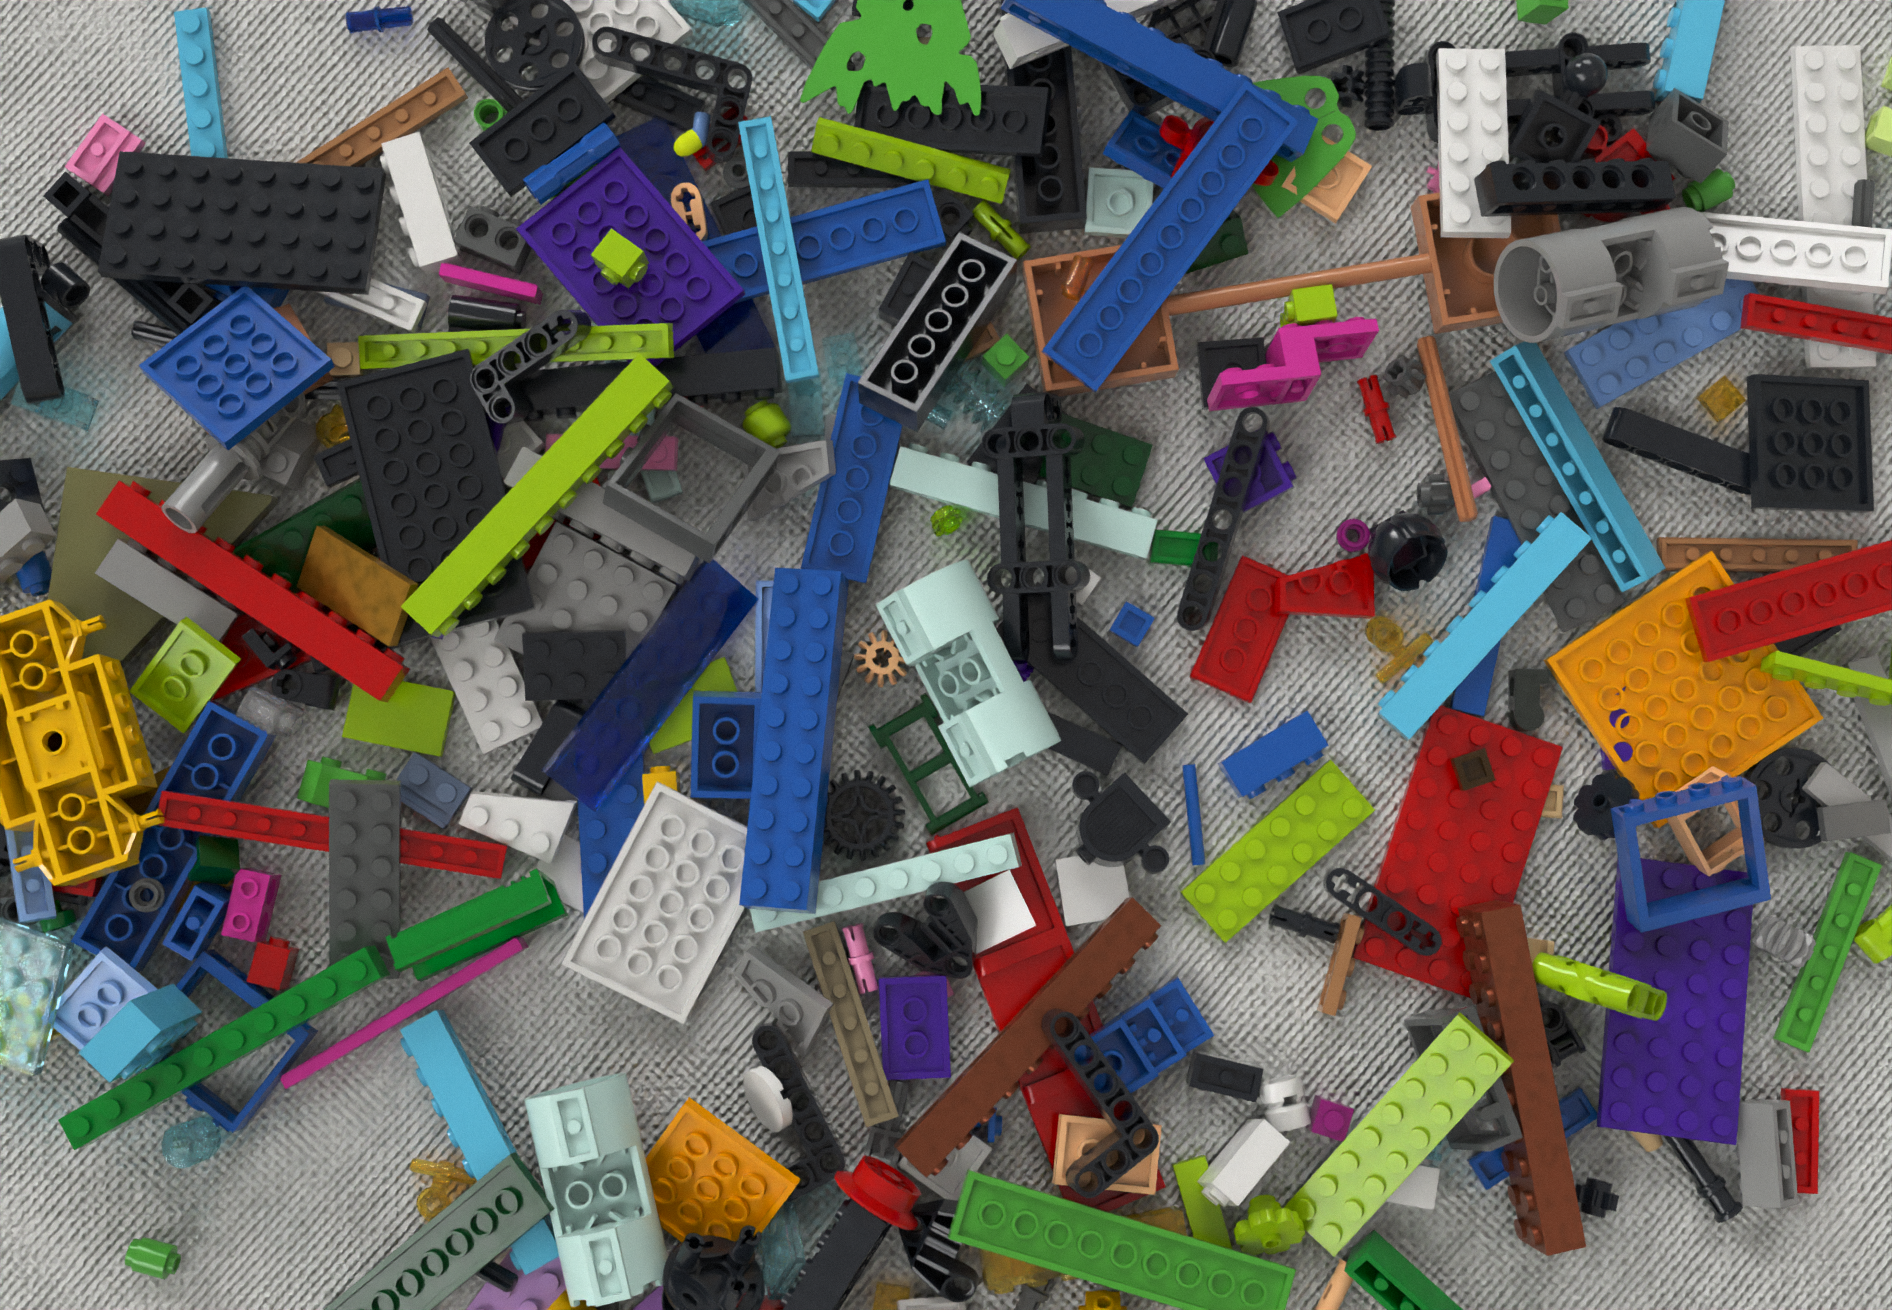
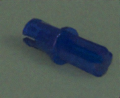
[346,6,414,33]

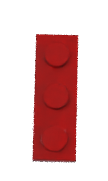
[1781,1088,1820,1194]

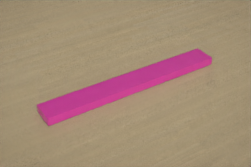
[280,937,529,1089]

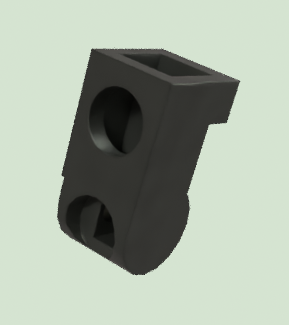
[1508,669,1549,732]

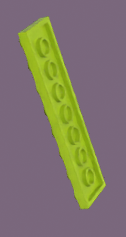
[1284,1012,1514,1257]

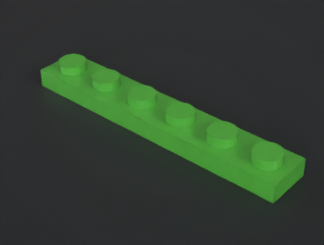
[1773,852,1882,1053]

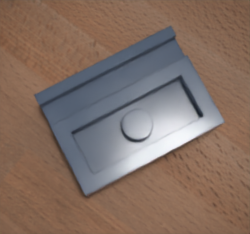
[396,752,473,829]

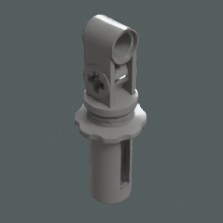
[161,392,306,533]

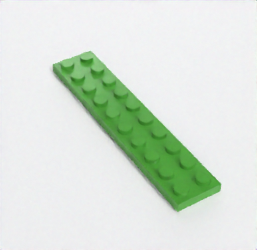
[948,1169,1296,1310]

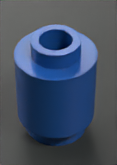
[15,551,52,597]

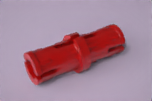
[1357,375,1397,444]

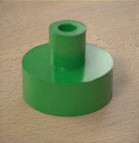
[39,900,78,933]

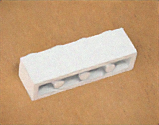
[380,132,464,275]

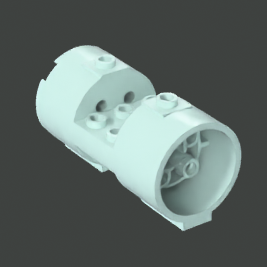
[876,560,1061,787]
[524,1073,668,1307]

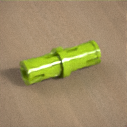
[972,200,1031,261]

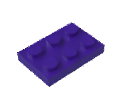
[879,974,951,1080]

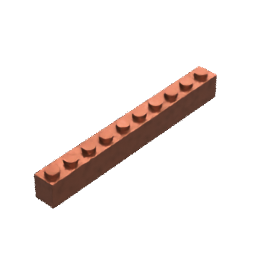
[894,897,1161,1178]

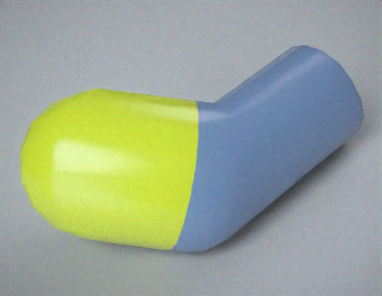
[673,112,711,157]

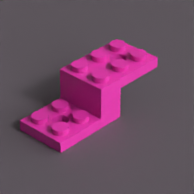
[1207,317,1379,411]

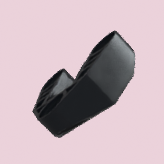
[873,882,978,979]
[898,1199,979,1302]

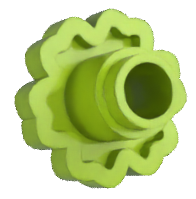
[1234,1195,1305,1255]

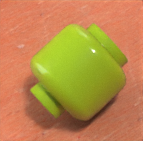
[742,400,792,449]

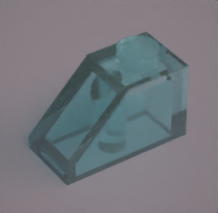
[669,0,746,28]

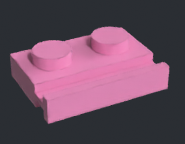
[65,113,146,196]

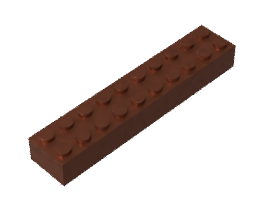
[1456,900,1586,1256]

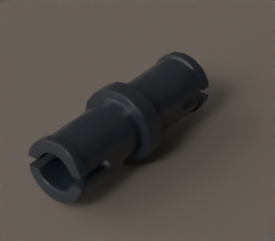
[1268,904,1340,944]

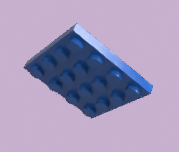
[139,287,335,450]

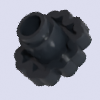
[1573,772,1640,840]

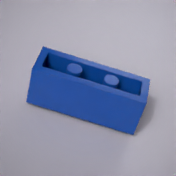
[1217,711,1328,800]

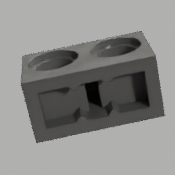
[454,206,532,275]

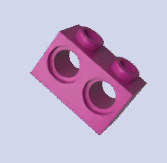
[221,868,282,942]

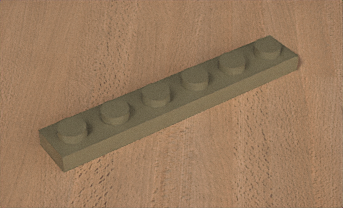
[803,921,899,1128]

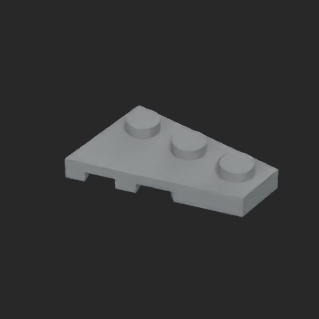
[735,946,833,1057]

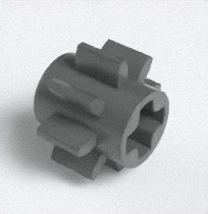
[1383,355,1426,399]
[1417,474,1455,515]

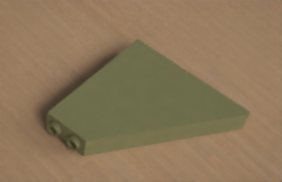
[48,467,278,669]

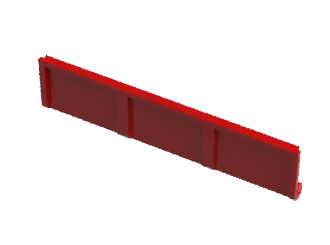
[926,807,1166,1212]

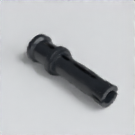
[1663,1136,1743,1223]

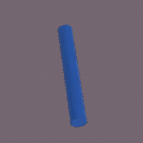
[1182,764,1206,865]

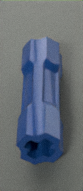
[523,122,621,205]

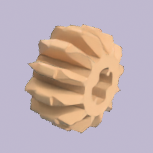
[854,630,907,688]

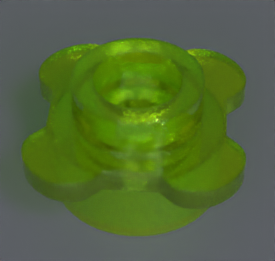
[930,505,963,537]

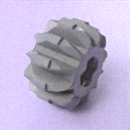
[1752,916,1816,967]

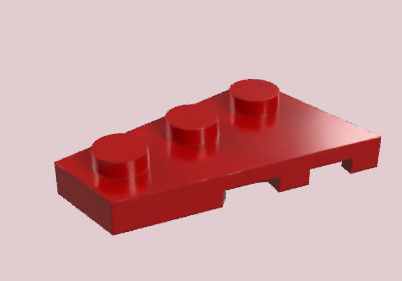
[1275,553,1375,619]

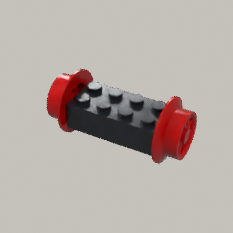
[759,1155,921,1310]

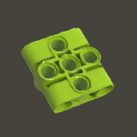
[1532,952,1667,1021]

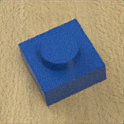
[1109,601,1155,647]

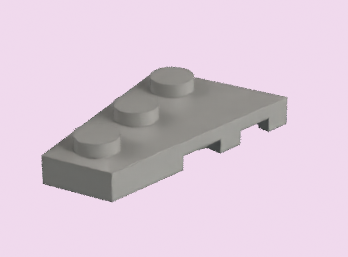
[742,440,836,521]

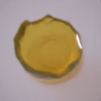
[316,404,350,449]

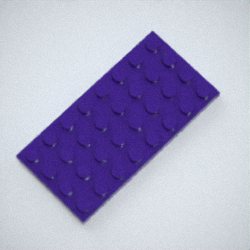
[1596,858,1753,1145]

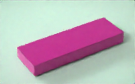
[439,263,543,305]

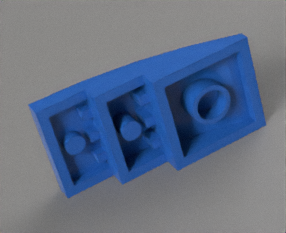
[1074,976,1214,1093]

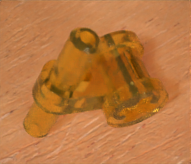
[1365,616,1433,684]
[410,1158,477,1222]

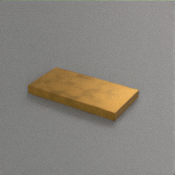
[297,526,419,646]

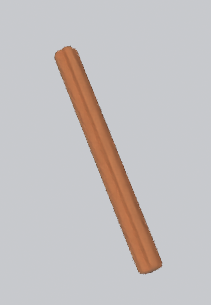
[1417,336,1478,522]

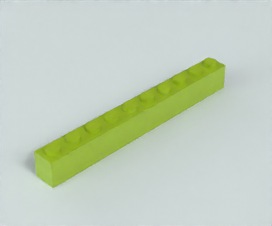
[401,353,673,637]

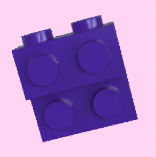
[1203,429,1297,513]

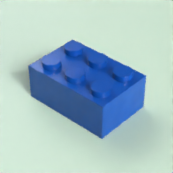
[690,691,761,799]

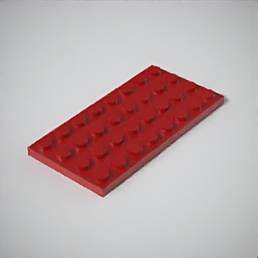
[1351,705,1563,999]

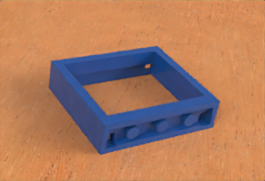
[1611,775,1771,933]
[144,949,318,1133]

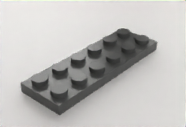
[329,779,401,979]

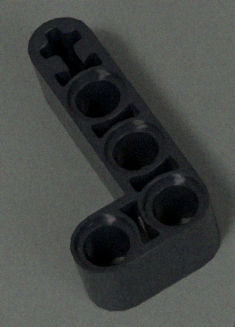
[470,310,591,423]

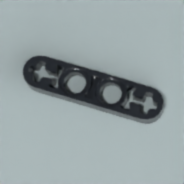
[1323,868,1442,956]

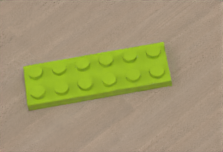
[1180,760,1375,943]

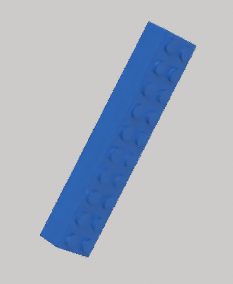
[739,568,849,914]

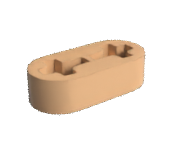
[671,183,708,241]

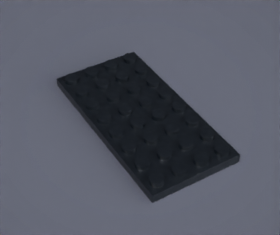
[98,151,386,295]
[336,349,536,644]

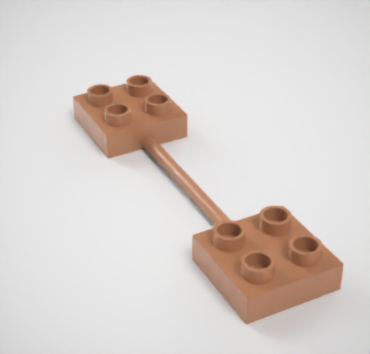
[1022,192,1561,397]

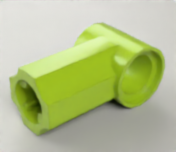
[1853,904,1892,964]

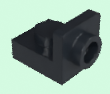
[242,628,301,671]

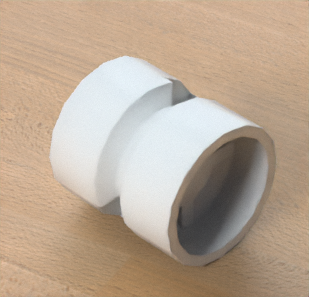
[1259,1075,1311,1132]

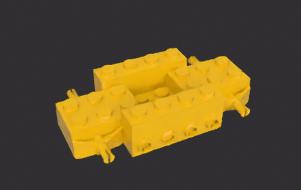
[0,599,164,886]

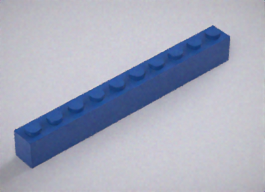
[1000,0,1318,162]

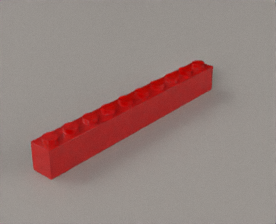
[96,481,410,703]

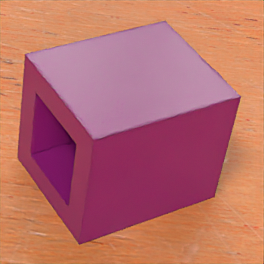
[1305,1095,1354,1142]

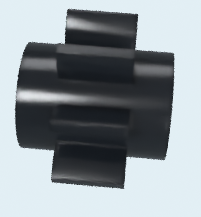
[1330,65,1369,108]
[1575,1177,1619,1218]

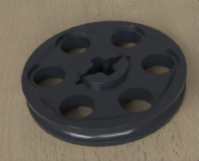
[485,0,585,92]
[1745,748,1832,849]

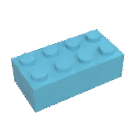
[78,984,202,1083]

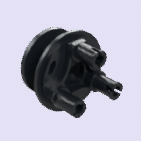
[661,1225,765,1310]

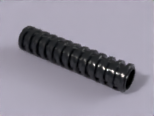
[1364,0,1395,131]

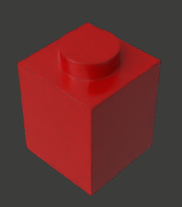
[246,936,299,990]

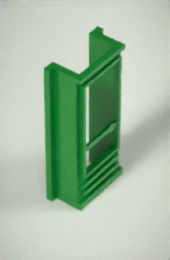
[385,868,568,982]

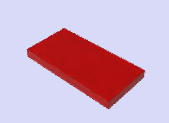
[1189,555,1289,704]

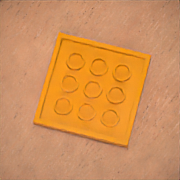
[646,1097,801,1242]

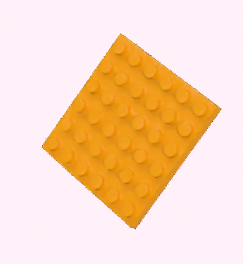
[1543,551,1823,828]

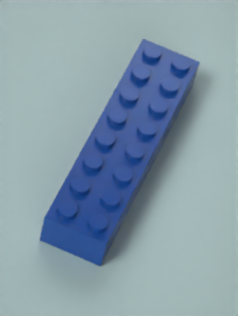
[71,701,278,972]

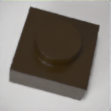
[1450,748,1496,791]

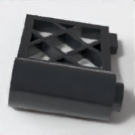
[1148,0,1258,67]
[448,295,526,374]

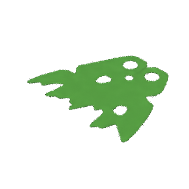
[800,0,981,116]

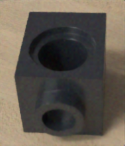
[934,188,974,245]

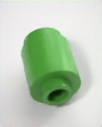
[1682,168,1735,212]
[125,1237,181,1280]

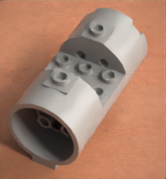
[1494,207,1729,343]

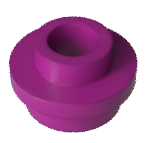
[1336,519,1370,552]

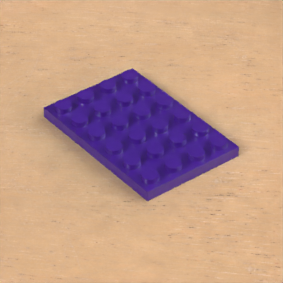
[516,147,746,367]

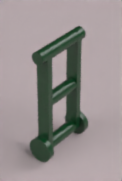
[868,693,989,836]

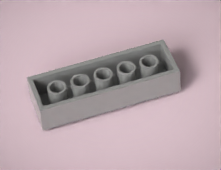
[504,446,704,585]

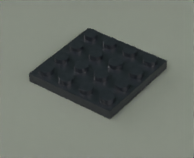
[1747,374,1874,513]

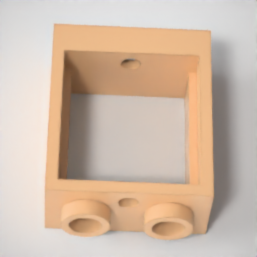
[1666,766,1764,876]

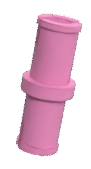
[842,923,879,994]

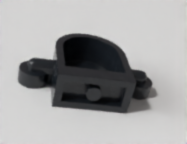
[1072,771,1171,874]

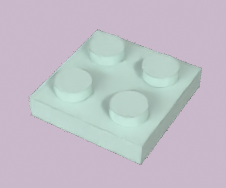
[1084,167,1154,238]

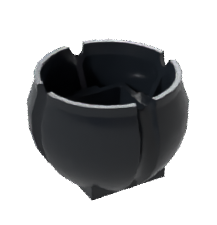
[1368,510,1448,591]

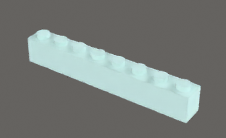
[889,443,1157,560]
[750,833,1022,933]

